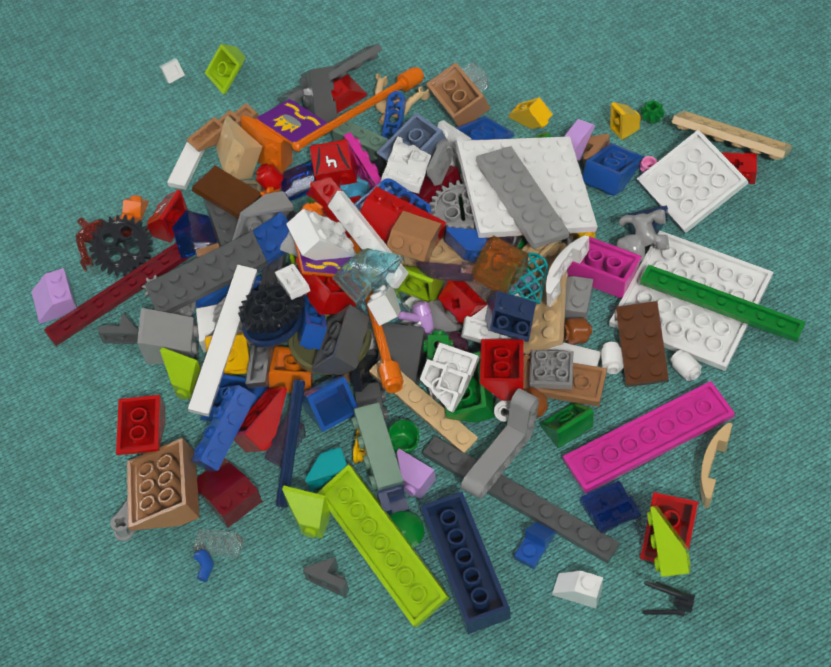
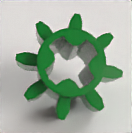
[641,100,665,124]

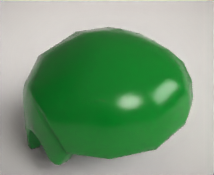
[388,420,419,454]

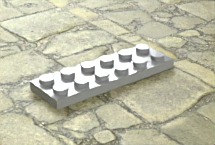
[476,146,570,249]

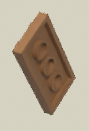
[523,355,607,407]

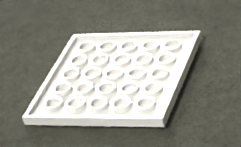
[456,137,598,238]
[609,230,773,371]

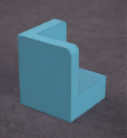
[340,178,370,198]

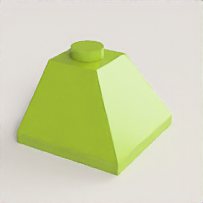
[205,43,246,94]
[396,266,444,303]
[160,347,201,400]
[282,486,331,538]

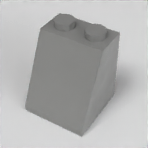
[137,308,199,365]

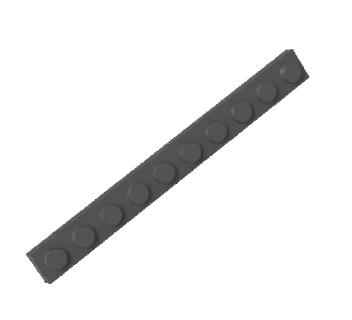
[423,437,620,564]

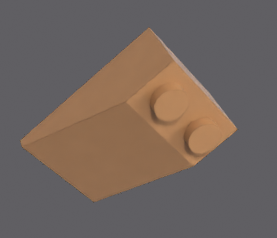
[426,63,491,127]

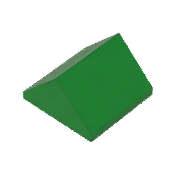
[539,402,594,449]

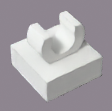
[160,58,185,84]

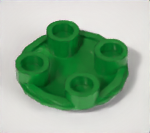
[390,511,425,548]

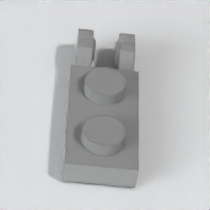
[426,138,454,186]

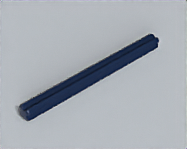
[276,380,305,508]

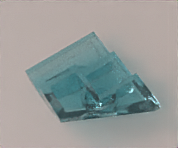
[332,248,404,305]

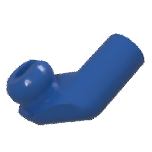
[194,549,214,582]

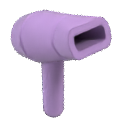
[398,301,434,340]

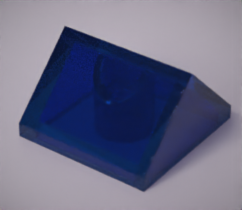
[172,210,217,259]

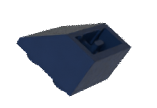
[485,291,536,342]

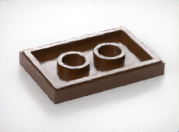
[192,166,262,219]

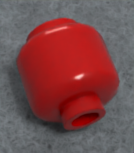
[255,163,284,191]

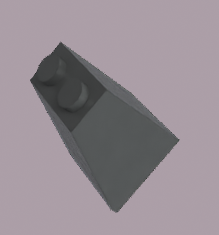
[376,323,427,389]

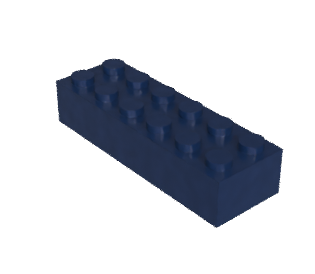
[421,492,511,634]

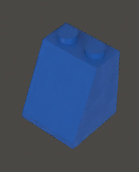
[302,375,358,432]

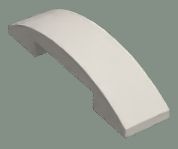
[546,235,589,307]

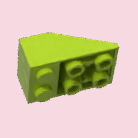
[647,506,691,577]

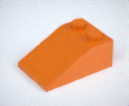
[241,115,293,173]

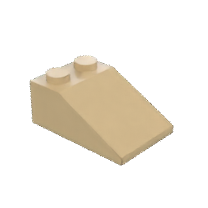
[216,116,262,180]

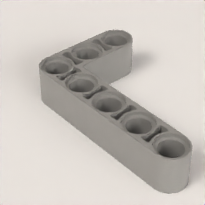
[461,388,539,499]

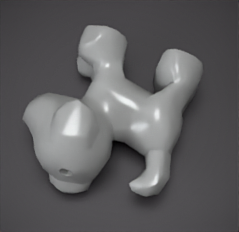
[617,209,669,262]

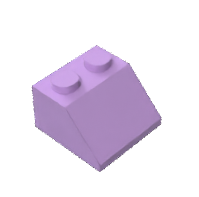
[31,268,77,324]

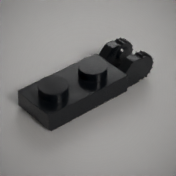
[350,349,379,392]

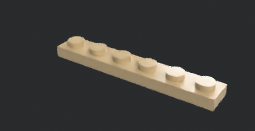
[369,359,478,453]

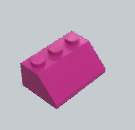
[568,235,642,299]

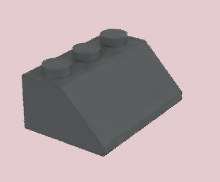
[312,305,370,375]

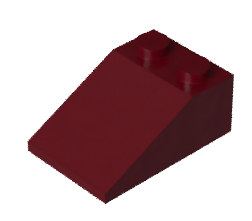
[197,458,262,528]

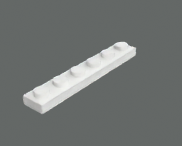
[328,191,409,288]

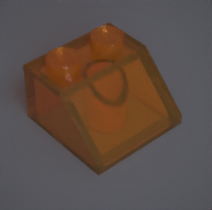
[470,235,529,293]

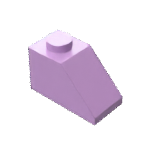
[397,449,436,499]

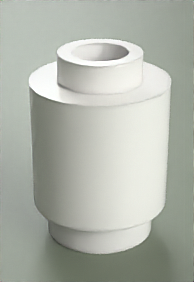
[601,342,624,374]
[670,350,702,381]
[494,398,511,421]

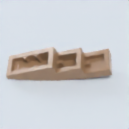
[186,103,259,152]

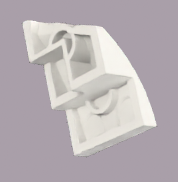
[381,136,431,194]
[420,343,480,412]

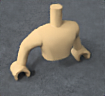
[375,73,430,125]

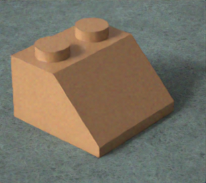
[387,211,442,263]

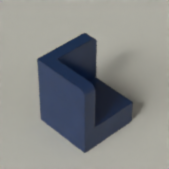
[377,484,409,516]

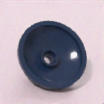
[243,314,303,347]

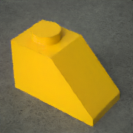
[508,97,553,129]
[610,102,641,140]

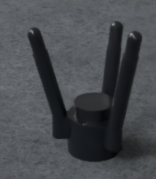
[642,581,695,617]

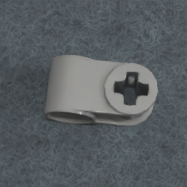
[110,500,137,542]

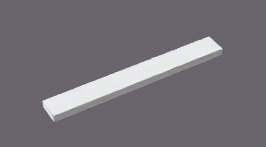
[188,265,257,417]

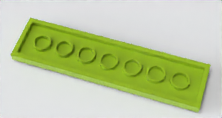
[317,464,450,628]

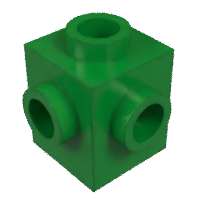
[424,331,453,361]

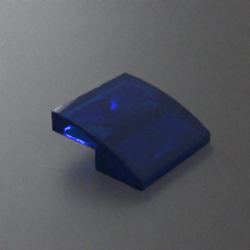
[281,160,317,201]
[580,480,641,533]

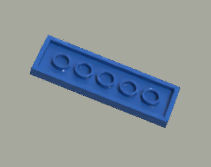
[198,212,290,307]

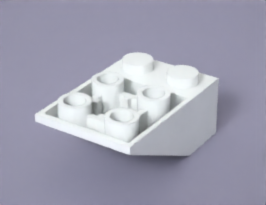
[287,209,357,260]

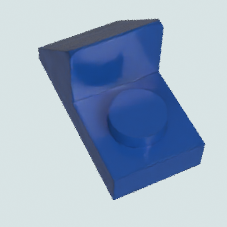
[514,522,556,569]

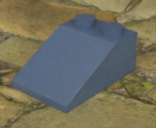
[376,113,446,162]

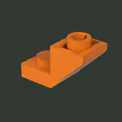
[114,195,148,223]

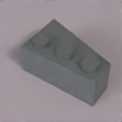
[299,66,337,123]

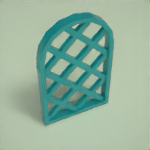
[508,253,548,304]

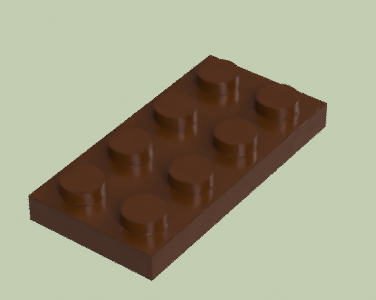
[616,301,669,387]

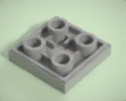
[529,350,574,390]

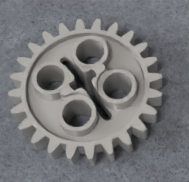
[429,180,476,232]

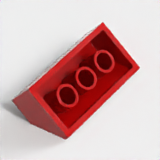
[360,186,447,263]

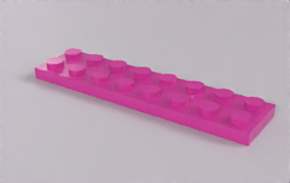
[563,381,735,494]

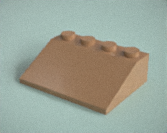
[127,438,199,530]

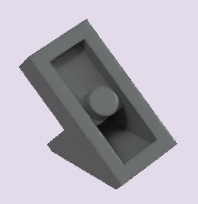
[98,314,139,344]
[303,558,349,597]

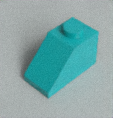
[305,447,347,492]

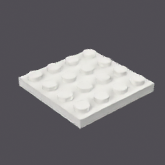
[637,130,748,233]

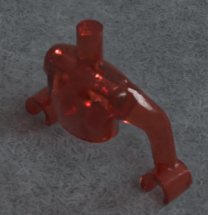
[75,217,132,272]

